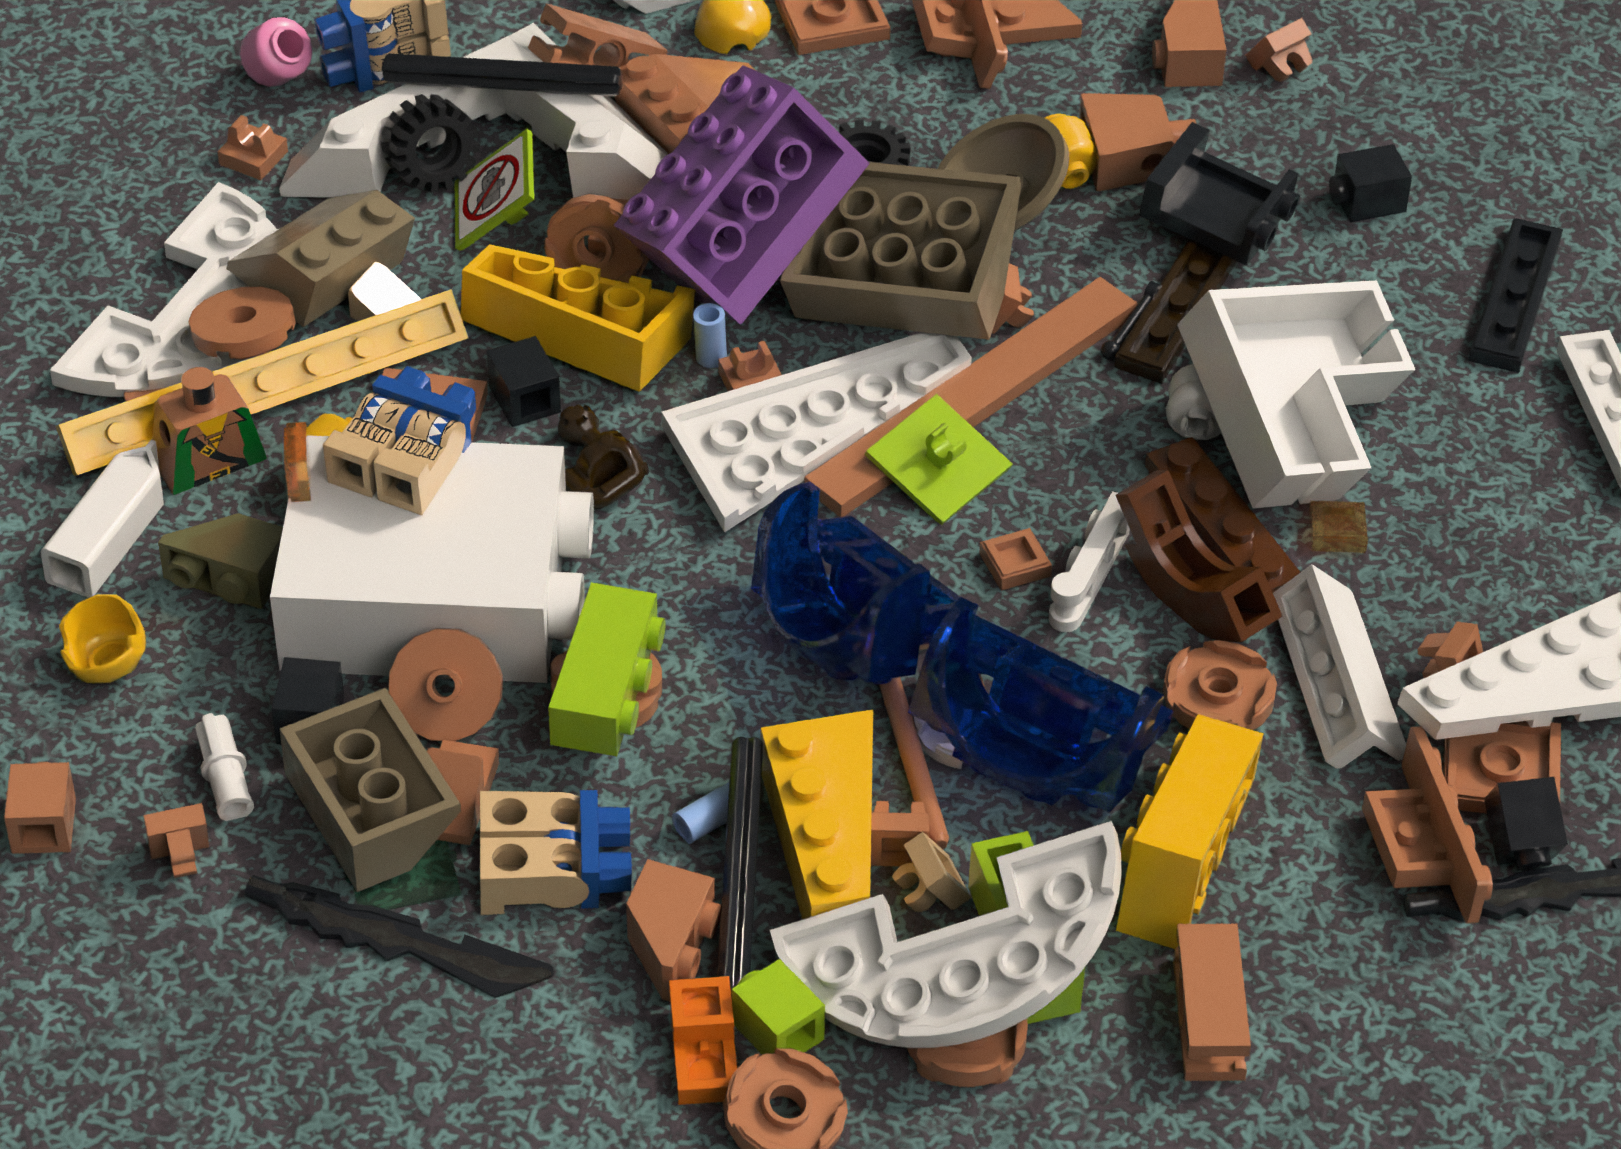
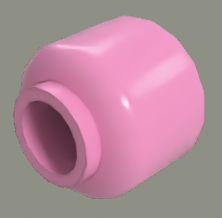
[240,17,313,87]

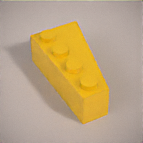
[461,244,695,392]
[761,709,873,920]
[1116,714,1264,949]

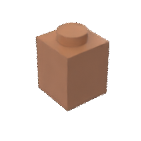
[4,762,76,854]

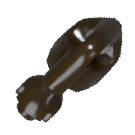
[558,404,649,509]

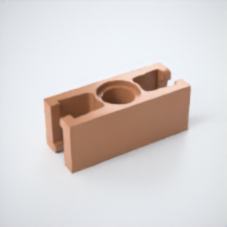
[528,3,668,67]
[1173,924,1251,1081]

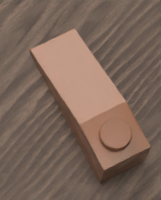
[1152,0,1226,87]

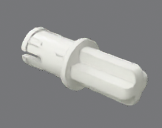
[195,713,254,821]

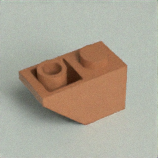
[626,859,721,1001]

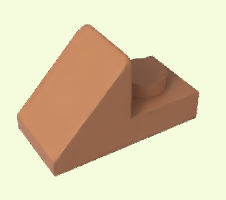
[427,740,499,845]

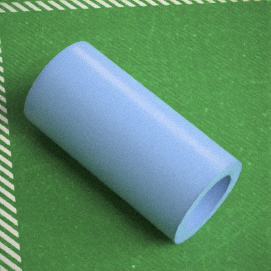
[693,303,727,368]
[672,782,729,844]

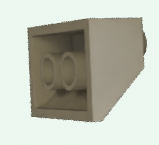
[226,190,415,327]
[280,688,461,892]

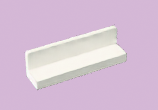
[1273,564,1406,769]

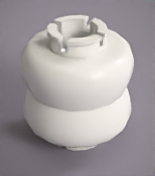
[1166,364,1222,440]

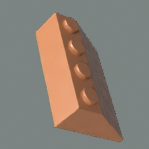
[615,54,755,154]

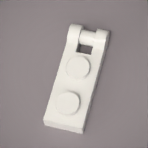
[1049,491,1130,632]

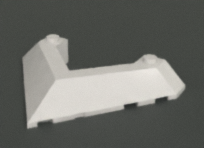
[279,23,668,200]

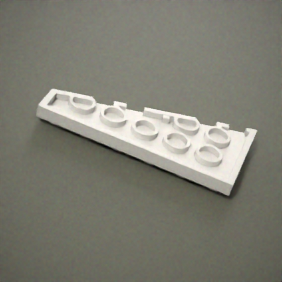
[661,332,972,532]
[1397,592,1621,740]

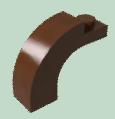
[1115,470,1282,642]

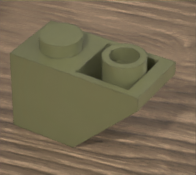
[158,513,283,609]

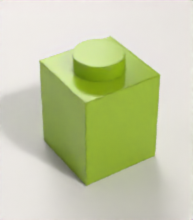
[732,959,825,1055]

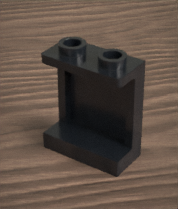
[1139,122,1300,266]

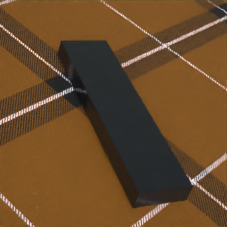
[1468,218,1563,373]

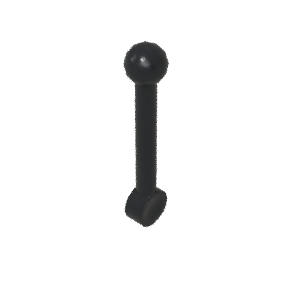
[1100,281,1162,360]

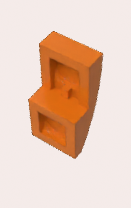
[669,976,738,1105]

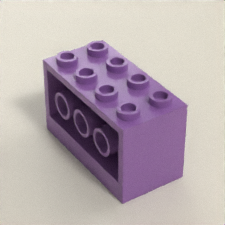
[613,65,870,325]

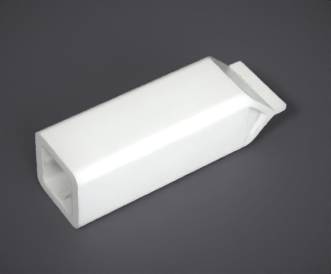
[41,439,164,598]

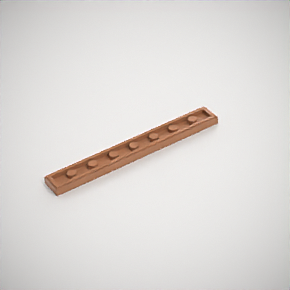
[804,277,1137,518]

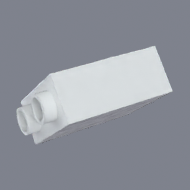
[270,435,594,683]

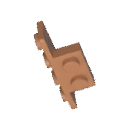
[912,0,1008,89]
[1362,726,1492,924]

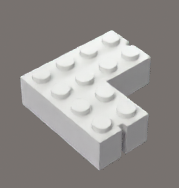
[1177,281,1415,508]

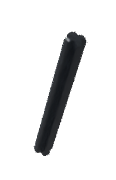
[382,53,623,96]
[717,736,763,997]

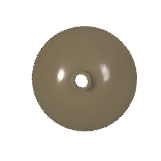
[937,114,1069,231]

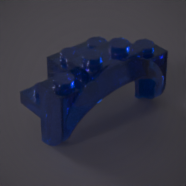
[751,482,972,684]
[908,597,1174,813]

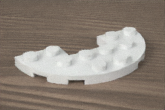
[50,182,280,397]
[770,821,1121,1048]

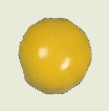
[694,0,771,54]
[59,594,146,684]

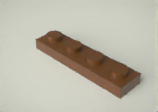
[1145,437,1301,592]

